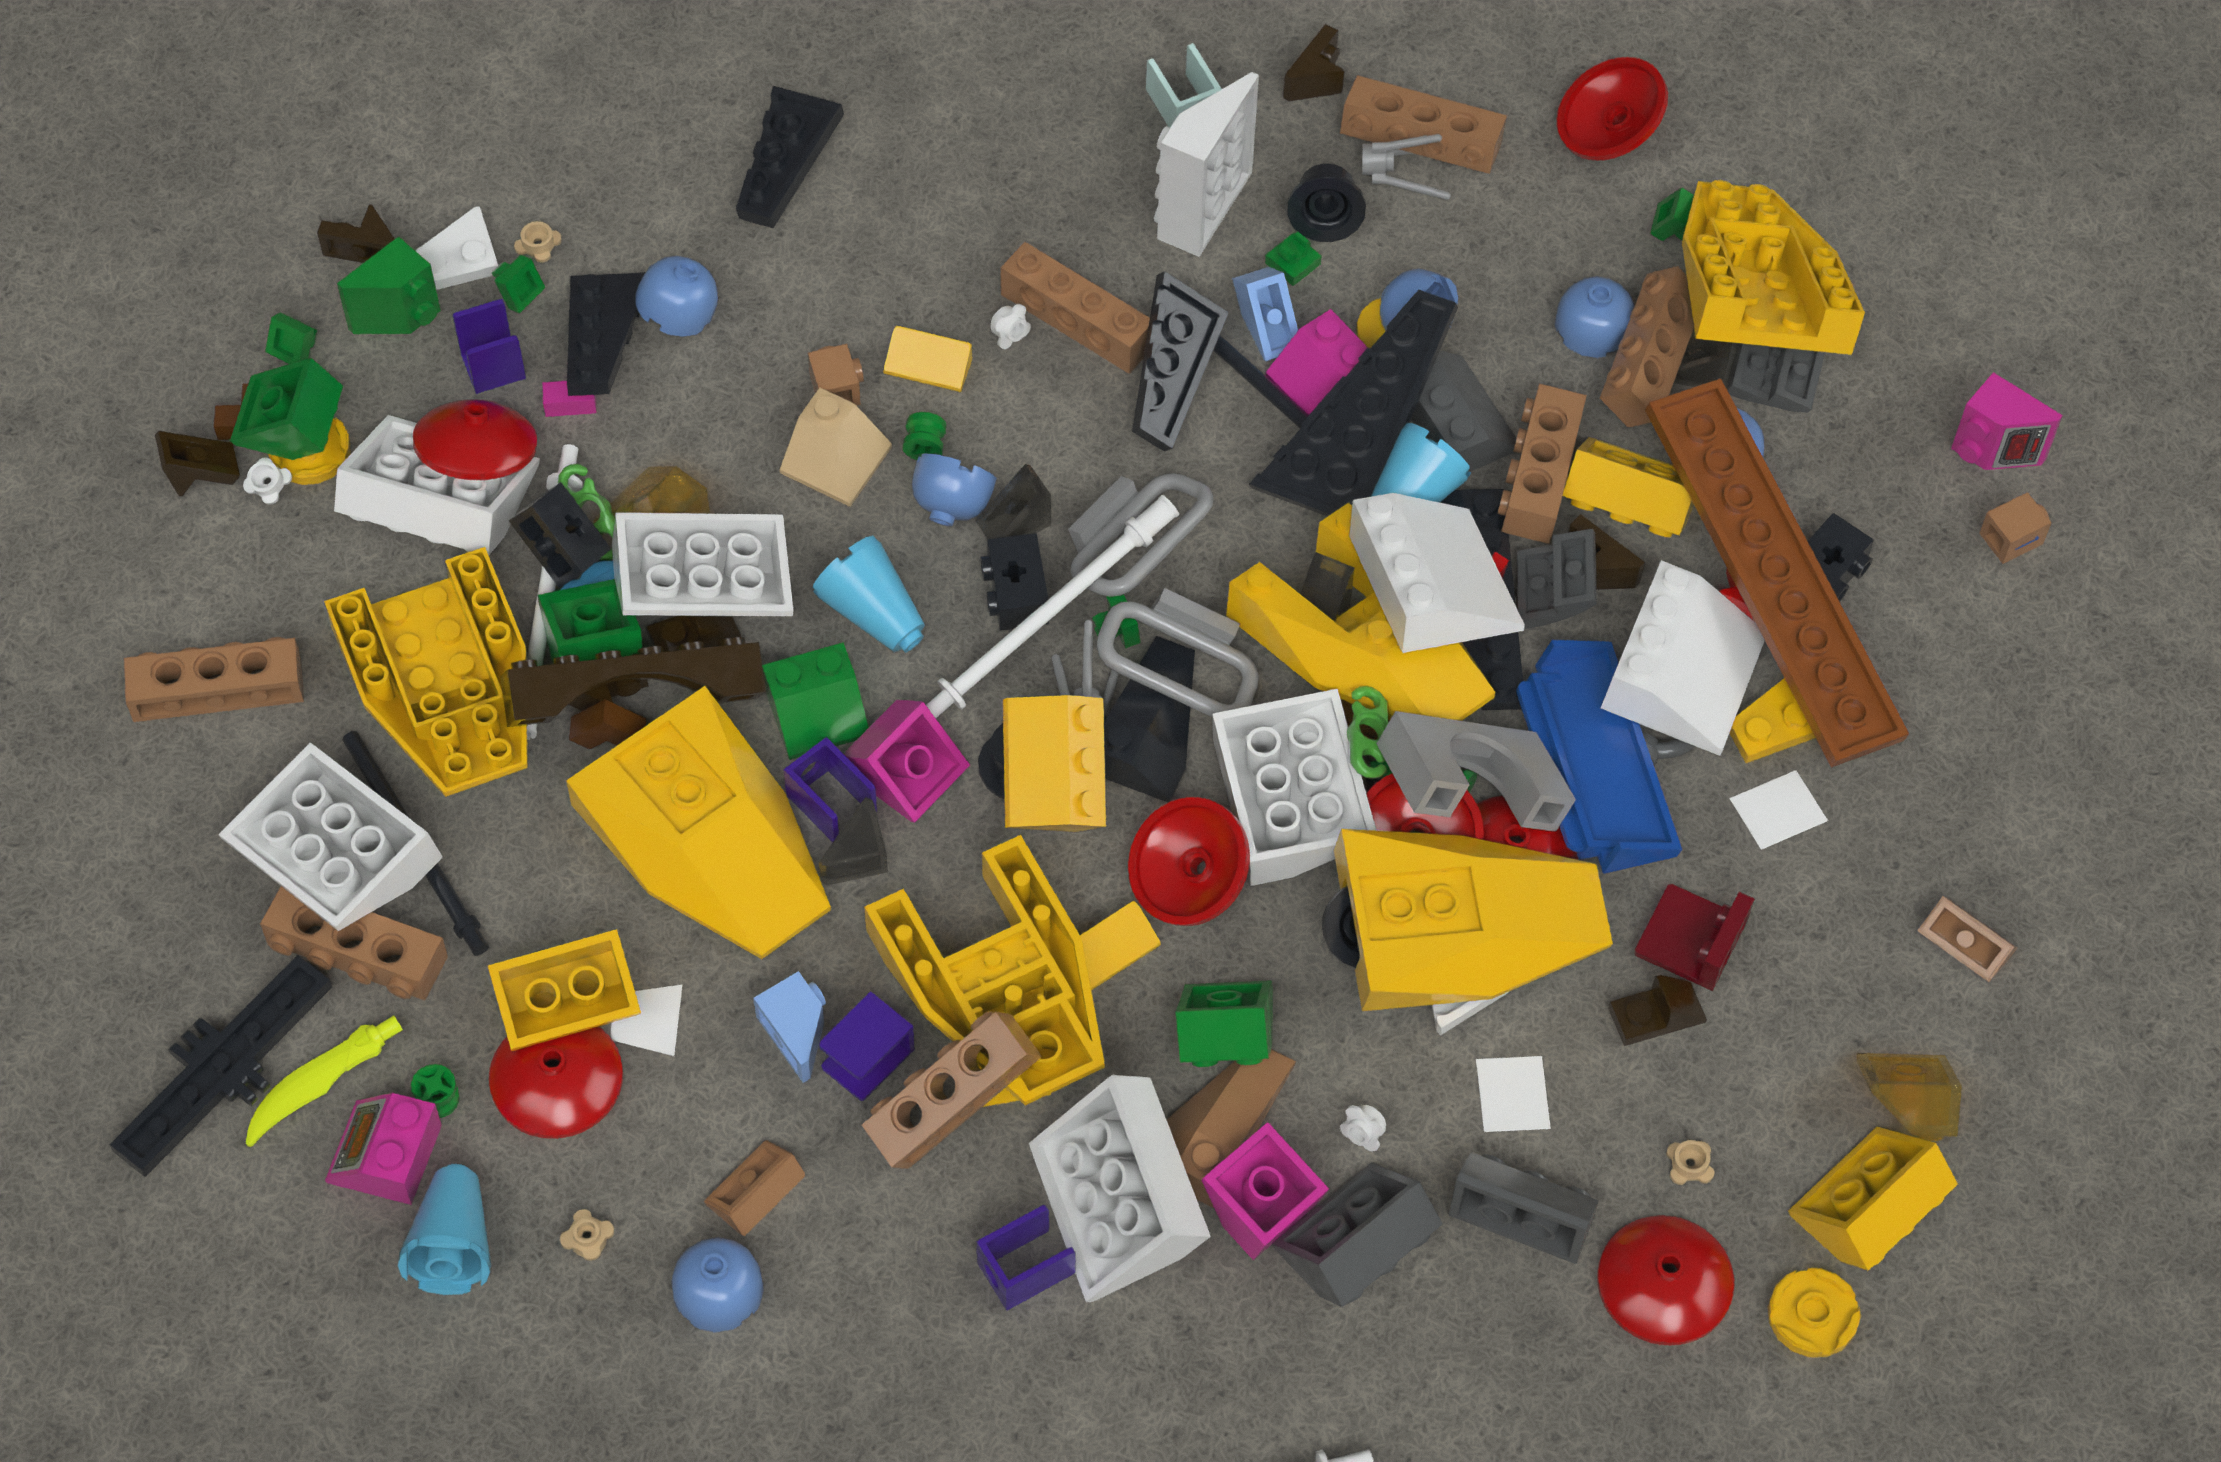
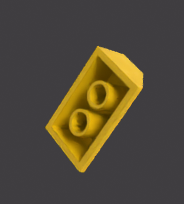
[1562,437,1694,538]
[1003,695,1106,832]
[488,929,641,1051]
[1788,1127,1958,1271]

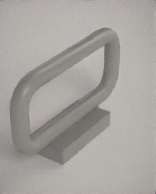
[1068,473,1214,597]
[1097,588,1259,717]

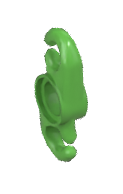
[558,464,615,561]
[1347,686,1389,779]

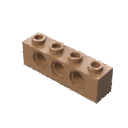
[1340,75,1507,174]
[1001,242,1150,374]
[1600,266,1694,427]
[1498,383,1587,544]
[124,637,304,722]
[260,886,448,1001]
[862,1012,1042,1169]

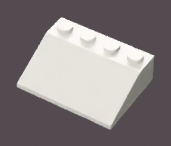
[1154,72,1259,257]
[334,415,540,556]
[1349,493,1525,653]
[612,513,794,616]
[1601,560,1765,756]
[1212,689,1376,886]
[218,742,443,931]
[1029,1075,1211,1302]

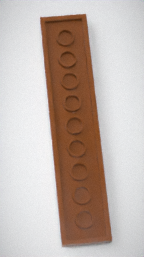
[1645,378,1909,768]

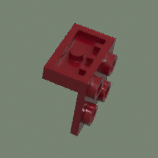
[1634,884,1755,991]

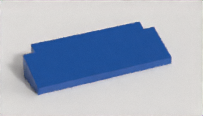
[1516,640,1682,874]

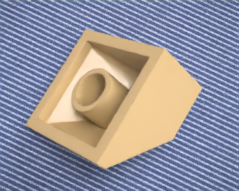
[780,388,892,507]

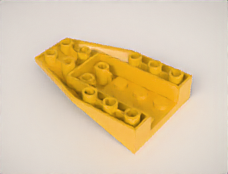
[1682,180,1865,355]
[324,547,528,797]
[566,686,831,959]
[1334,829,1613,1011]

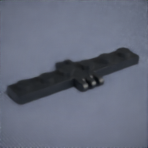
[109,955,332,1177]

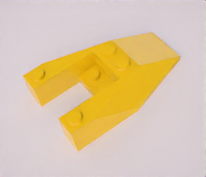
[1226,503,1495,721]
[864,835,1105,1105]

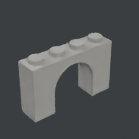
[1376,711,1576,832]

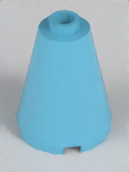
[1371,423,1472,503]
[813,536,925,653]
[398,1164,491,1295]

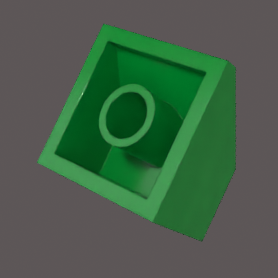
[337,236,441,334]
[230,358,343,460]
[538,579,642,664]
[762,642,869,760]
[1175,980,1273,1067]

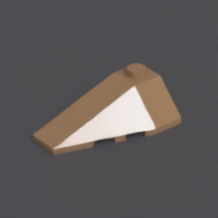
[1167,1049,1296,1208]

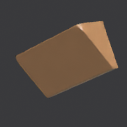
[1918,896,2017,982]
[704,1140,805,1236]

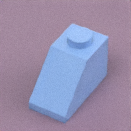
[1232,267,1298,361]
[753,971,826,1083]

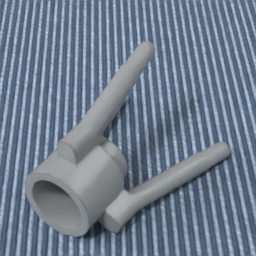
[1362,134,1451,200]
[1052,620,1119,721]

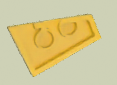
[1729,678,1815,763]

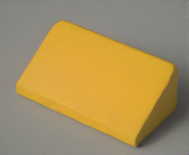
[883,326,972,392]
[1080,901,1161,990]

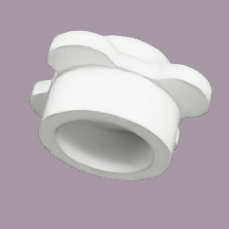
[991,304,1031,349]
[243,457,292,505]
[1340,1105,1386,1151]

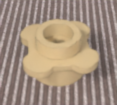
[514,221,561,262]
[1667,1140,1714,1185]
[560,1209,614,1261]

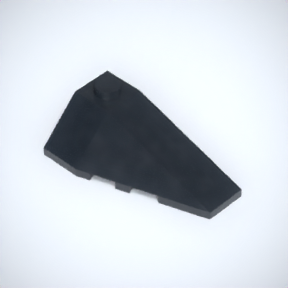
[1104,636,1195,802]

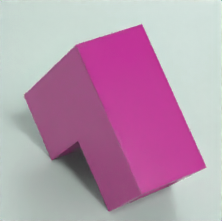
[542,381,596,417]

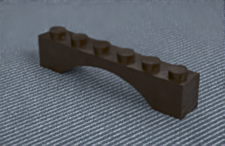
[500,637,766,727]

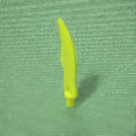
[246,1015,403,1147]

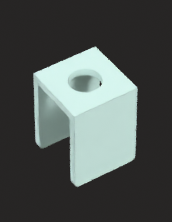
[1146,43,1221,127]

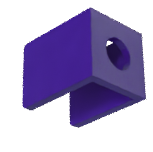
[452,299,526,394]
[783,737,877,844]
[819,991,915,1101]
[976,1205,1076,1311]

